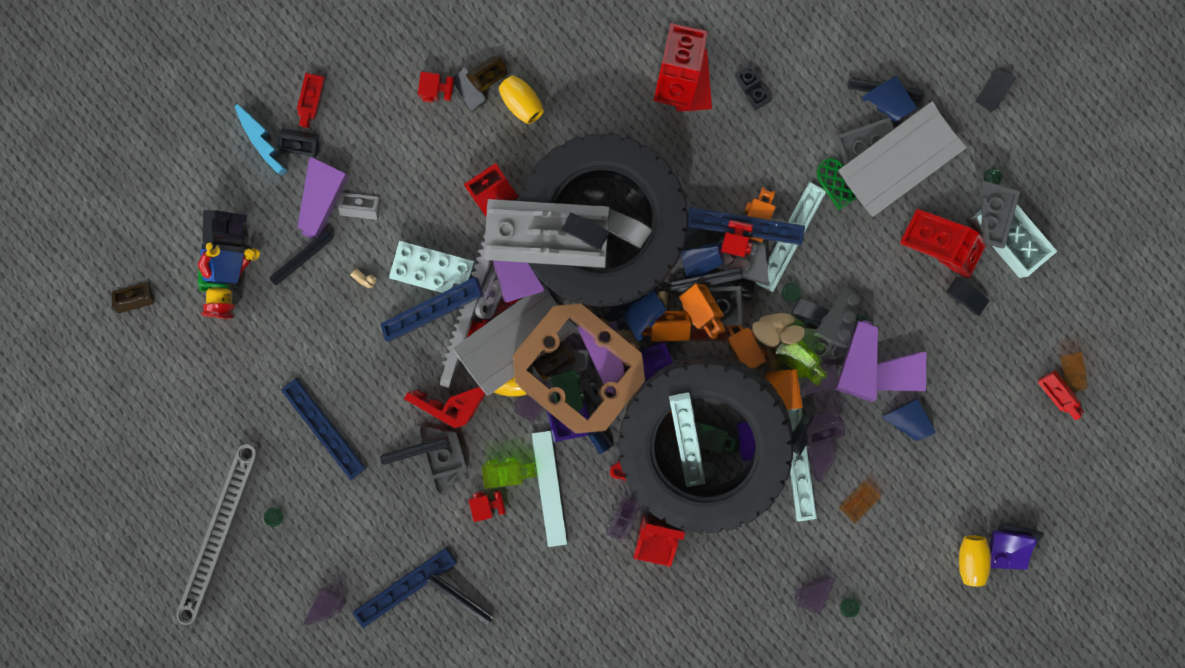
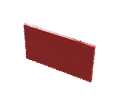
[676,49,712,112]

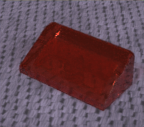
[688,327,728,342]

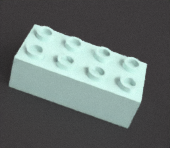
[970,205,1057,278]
[389,241,476,293]

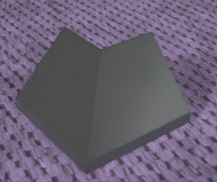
[708,286,746,327]

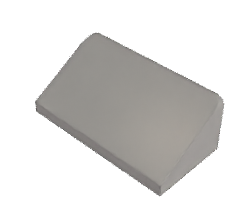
[338,192,380,220]

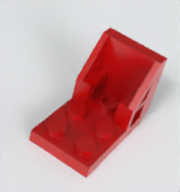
[653,23,708,109]
[900,209,987,279]
[404,386,485,428]
[633,514,685,567]

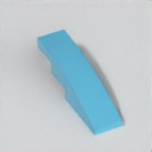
[235,104,288,176]

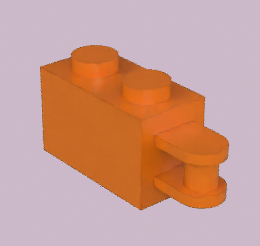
[744,187,776,242]
[679,284,725,339]
[641,310,691,342]
[725,325,767,368]

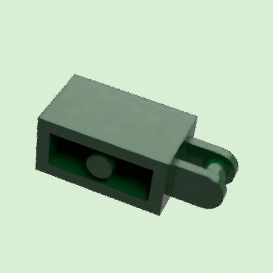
[550,369,585,413]
[694,420,740,455]

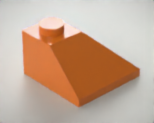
[764,369,802,410]

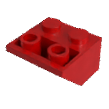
[464,163,519,217]

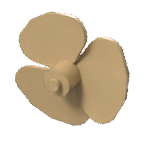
[752,313,804,347]

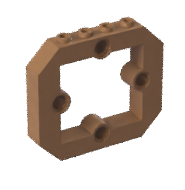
[512,304,645,434]

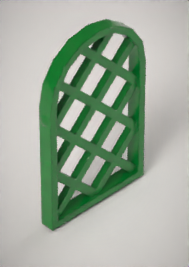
[816,158,857,210]

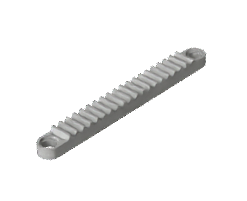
[440,235,492,388]
[176,443,259,625]

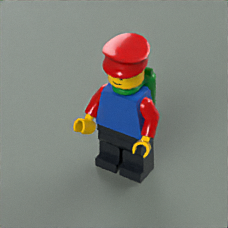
[197,210,260,319]

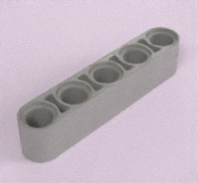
[603,206,652,248]

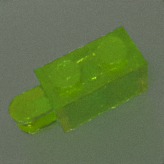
[774,340,828,386]
[481,456,538,489]

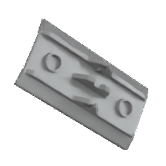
[838,101,967,217]
[484,199,609,268]
[452,283,577,396]

